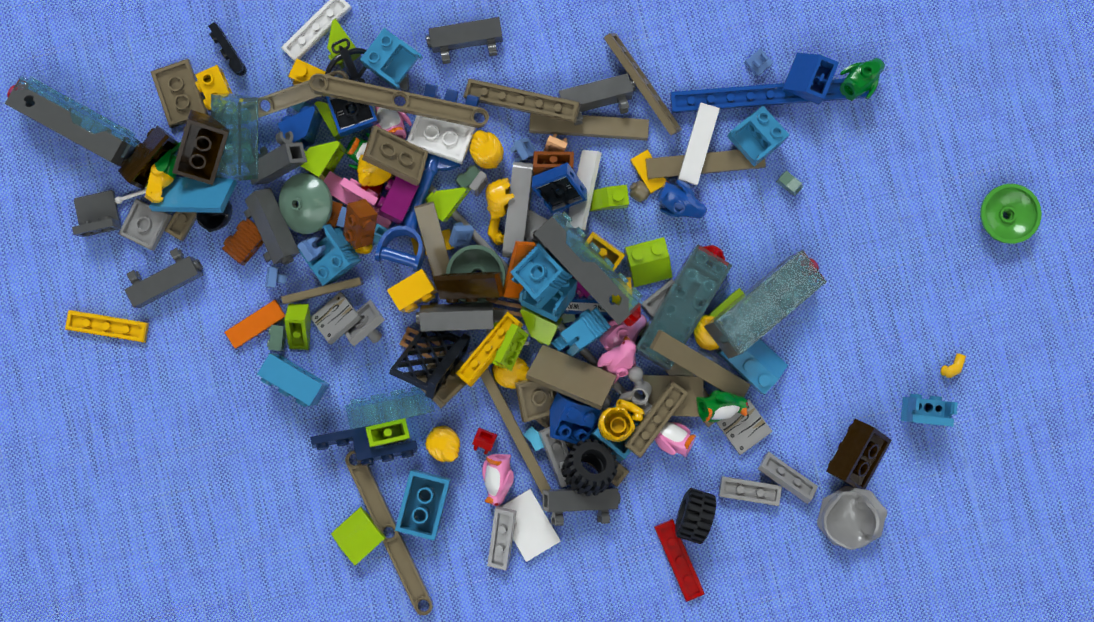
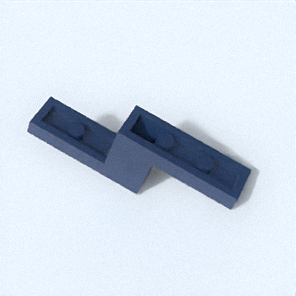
[310,425,418,466]

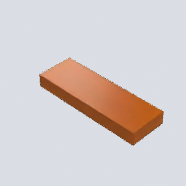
[503,241,537,298]
[224,300,286,349]

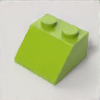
[300,141,346,181]
[624,237,672,288]

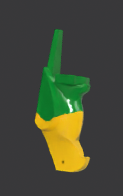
[145,142,181,203]

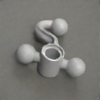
[602,366,653,418]

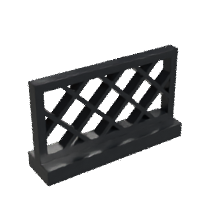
[389,330,471,400]

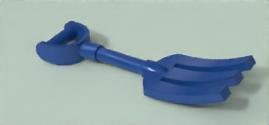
[375,83,480,272]

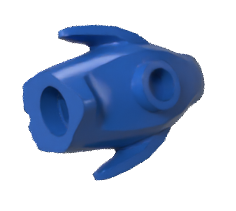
[656,180,707,219]

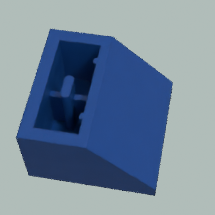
[782,53,839,105]
[277,106,323,148]
[550,392,601,444]

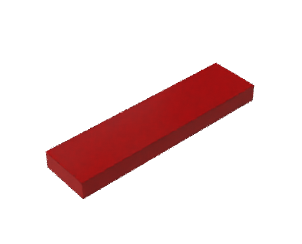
[654,519,705,602]

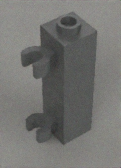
[426,17,503,64]
[558,73,635,126]
[247,131,307,185]
[244,188,300,265]
[124,248,204,308]
[416,302,494,331]
[542,487,621,526]

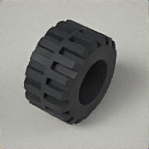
[562,439,618,496]
[675,488,716,544]

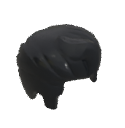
[197,201,233,232]

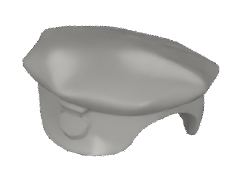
[817,486,887,550]

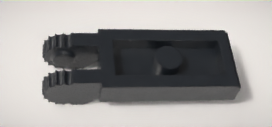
[208,22,247,76]

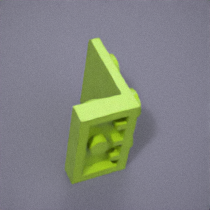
[490,322,529,371]

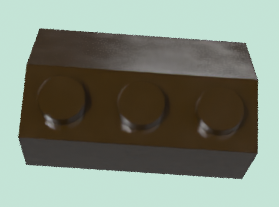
[172,110,229,185]
[118,125,179,189]
[434,272,504,303]
[826,419,892,490]

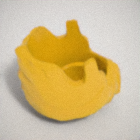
[469,130,504,169]
[357,154,391,187]
[485,178,514,220]
[694,315,719,350]
[492,357,529,389]
[598,407,635,442]
[425,426,460,462]

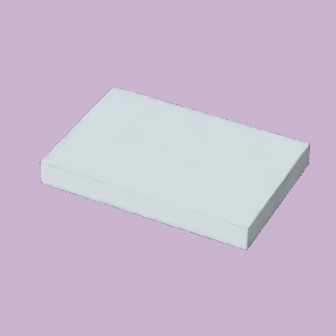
[407,115,476,164]
[500,488,561,562]

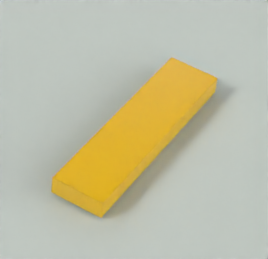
[65,310,149,343]
[455,311,523,387]

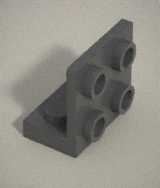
[72,190,121,237]

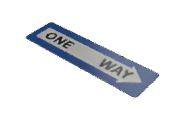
[563,299,612,316]

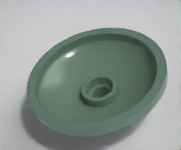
[279,173,333,234]
[446,245,506,303]

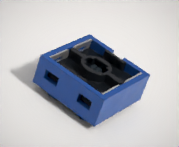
[325,96,379,137]
[532,162,587,214]

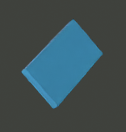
[149,177,237,213]

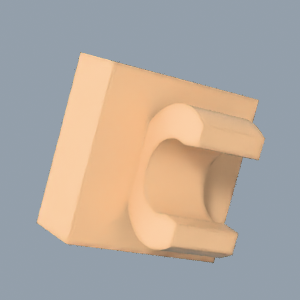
[544,134,568,152]

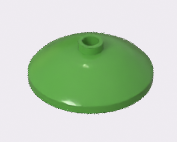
[980,184,1042,244]

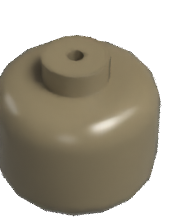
[629,180,650,202]

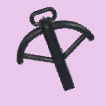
[325,38,367,83]

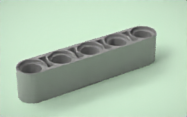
[502,162,534,258]

